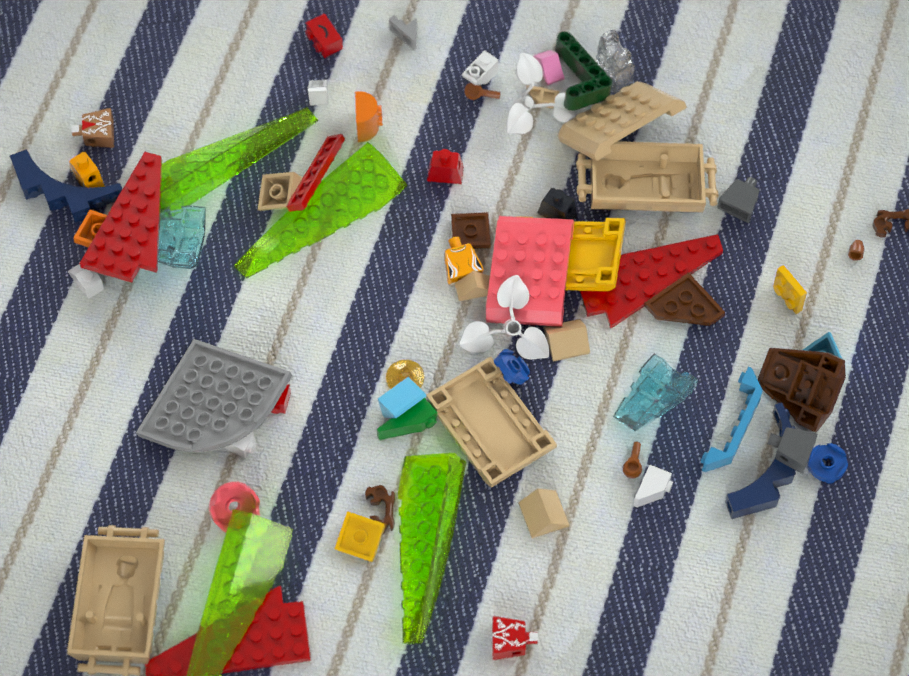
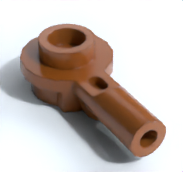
[464,82,501,100]
[623,442,642,478]

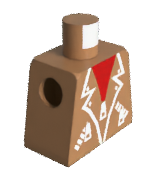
[72,108,114,147]

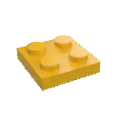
[773,265,807,314]
[334,511,386,562]

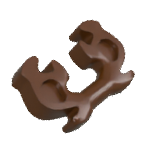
[872,209,909,237]
[365,485,395,535]

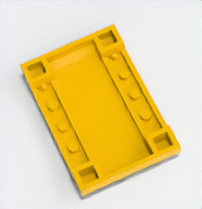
[529,217,626,291]

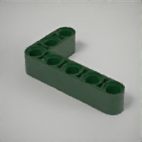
[555,31,612,111]

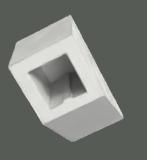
[462,50,499,85]

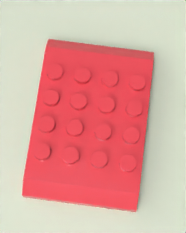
[486,216,574,327]

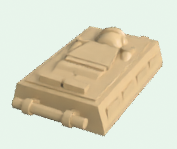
[576,141,718,212]
[67,525,165,676]

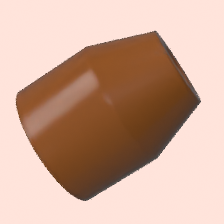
[848,240,865,260]

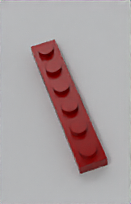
[286,134,345,212]

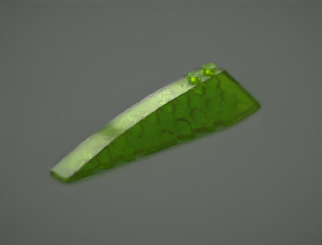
[160,107,318,219]
[234,142,407,278]
[398,453,466,644]
[187,509,293,676]

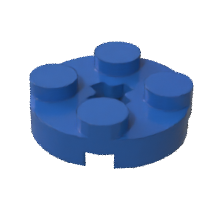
[494,349,530,385]
[807,443,848,484]

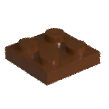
[451,212,491,249]

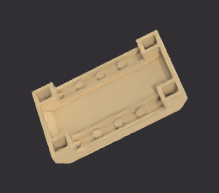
[558,82,687,161]
[426,357,557,488]

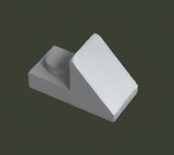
[389,15,417,50]

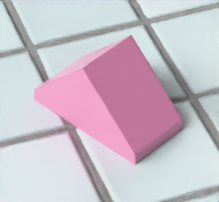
[533,50,564,85]

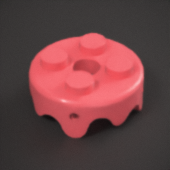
[209,482,260,533]

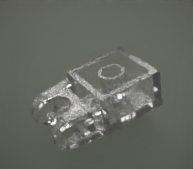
[596,30,635,94]

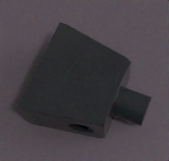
[537,188,577,220]

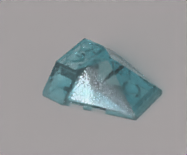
[158,206,206,269]
[613,353,697,432]

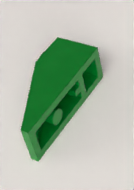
[377,398,438,440]

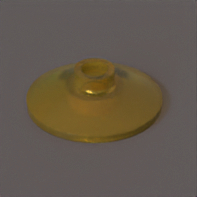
[386,360,424,389]

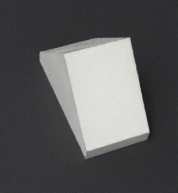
[308,80,328,106]

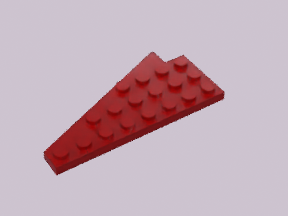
[79,152,162,283]
[579,234,723,328]
[145,586,311,676]

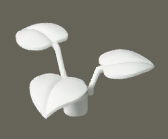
[506,53,578,134]
[459,275,549,360]

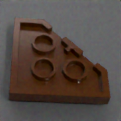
[644,273,725,326]

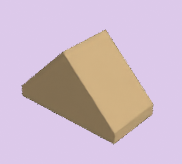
[455,271,490,301]

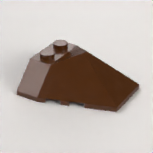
[757,348,846,432]

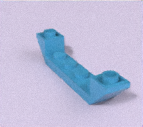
[701,366,763,472]

